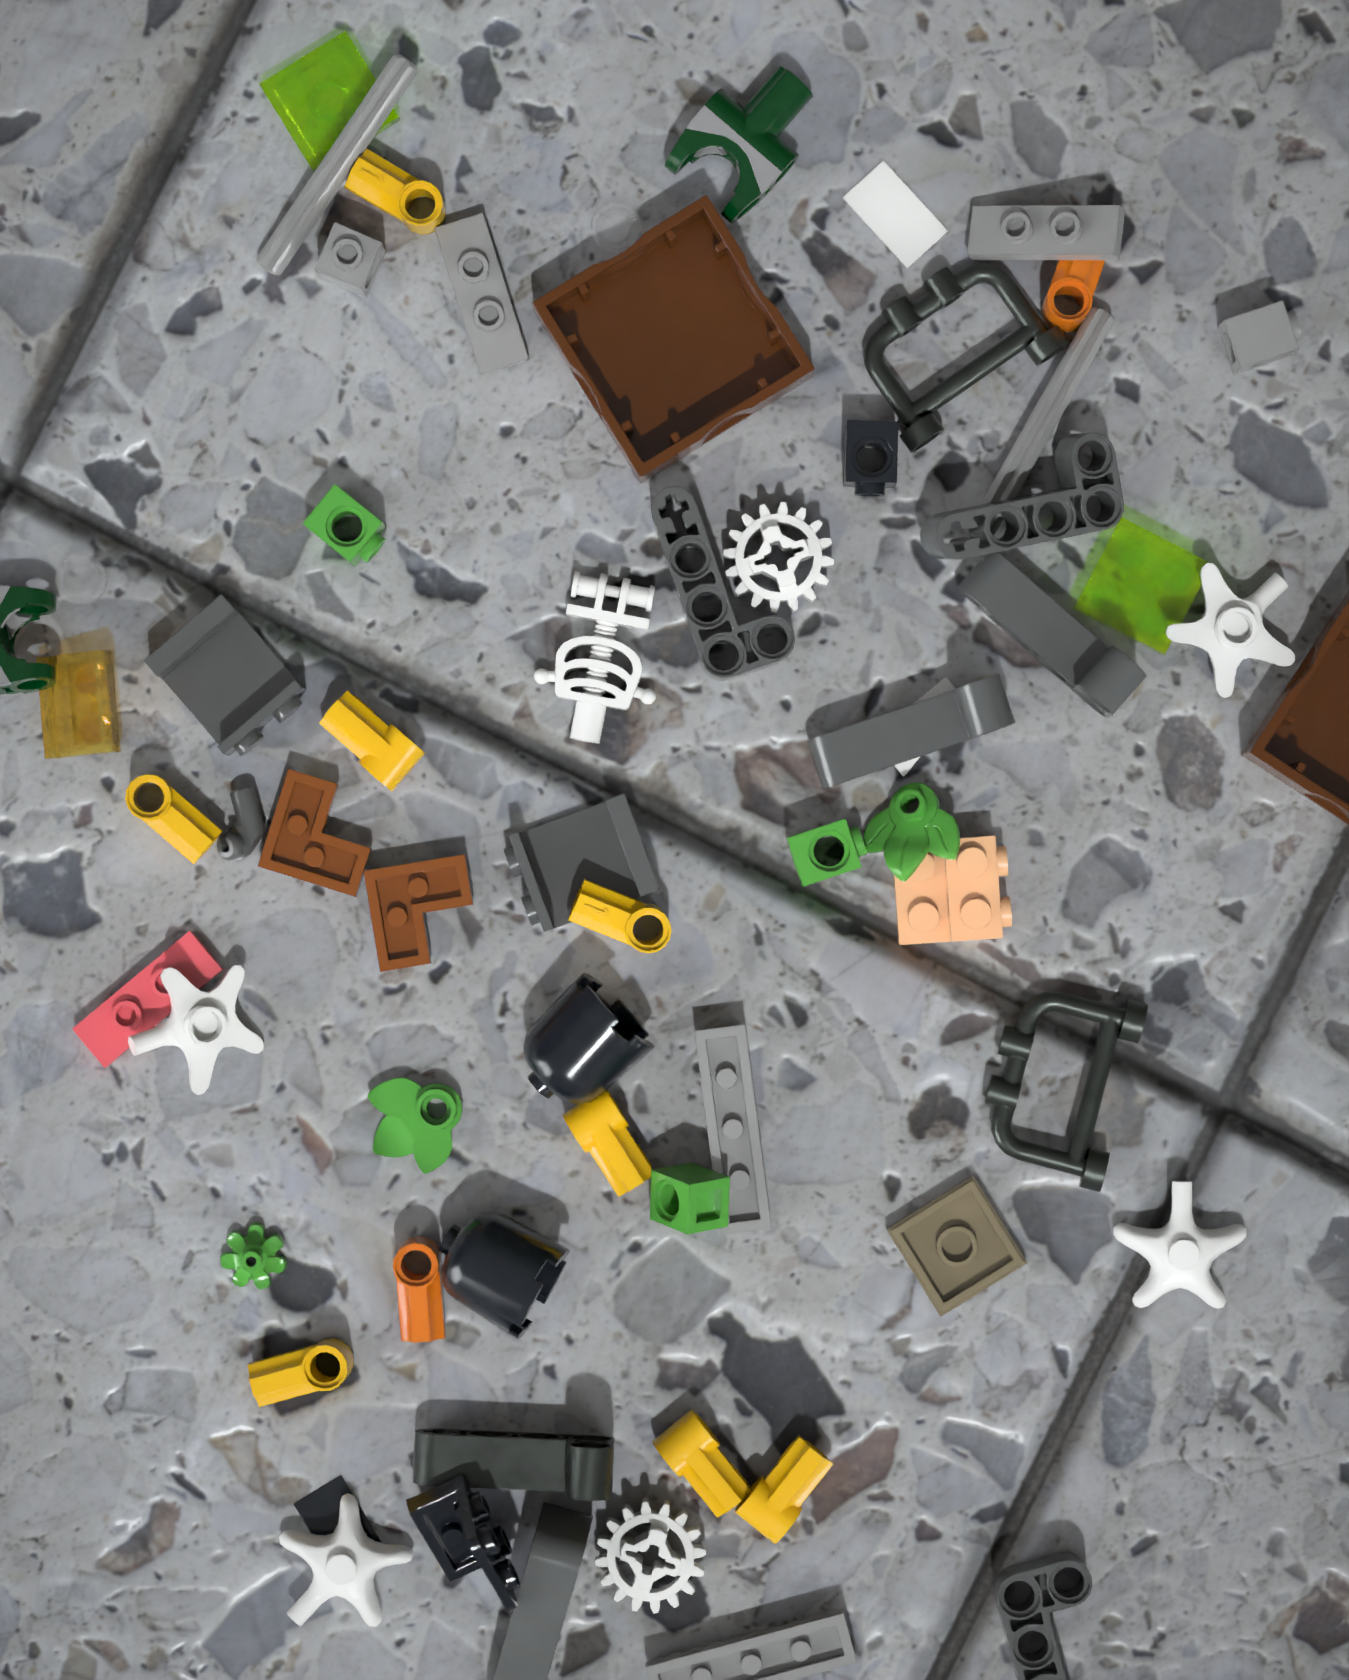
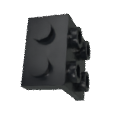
[406,1475,521,1611]

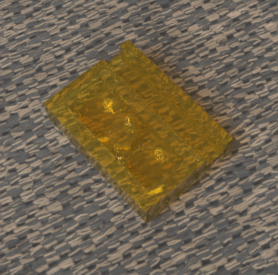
[36,650,121,759]

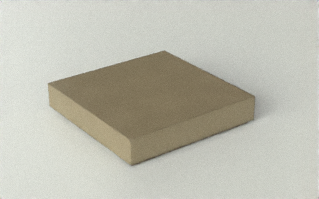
[886,1175,1027,1317]

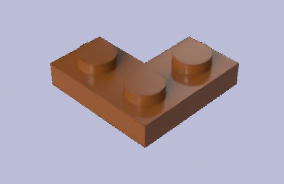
[258,769,372,897]
[364,854,474,972]

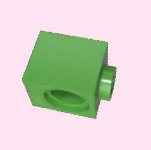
[302,484,386,567]
[786,818,867,887]
[650,1162,730,1235]

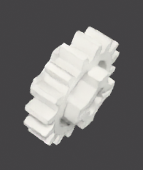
[723,502,834,614]
[595,1498,706,1613]

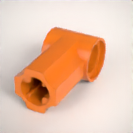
[1041,260,1105,333]
[393,1236,446,1343]

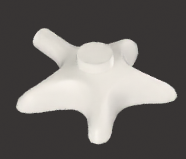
[1166,563,1295,698]
[128,965,264,1095]
[1113,1181,1247,1309]
[279,1493,414,1627]

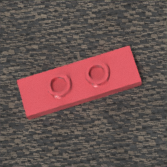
[72,930,224,1068]

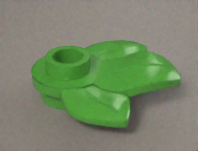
[863,783,960,882]
[367,1077,463,1174]

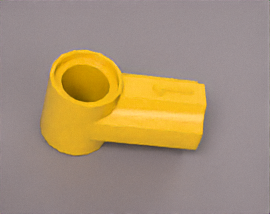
[344,149,446,235]
[319,690,425,791]
[125,774,223,864]
[568,878,672,954]
[562,1090,653,1197]
[247,1338,354,1407]
[652,1409,751,1518]
[734,1435,833,1544]

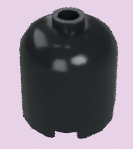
[523,973,654,1104]
[439,1211,570,1339]

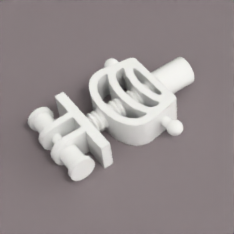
[534,571,656,744]

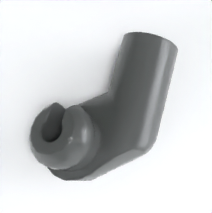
[216,786,265,862]

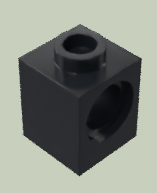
[843,420,898,497]

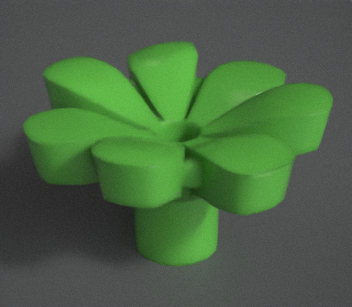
[220,1222,287,1290]

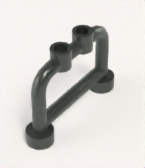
[864,263,1070,453]
[984,991,1148,1192]

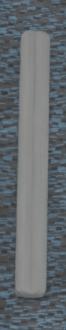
[257,54,418,275]
[980,306,1114,535]

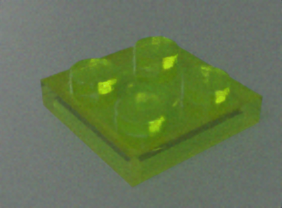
[259,31,400,173]
[1073,517,1210,656]

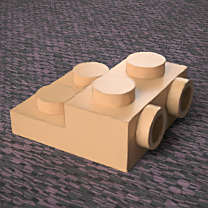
[893,836,1012,945]

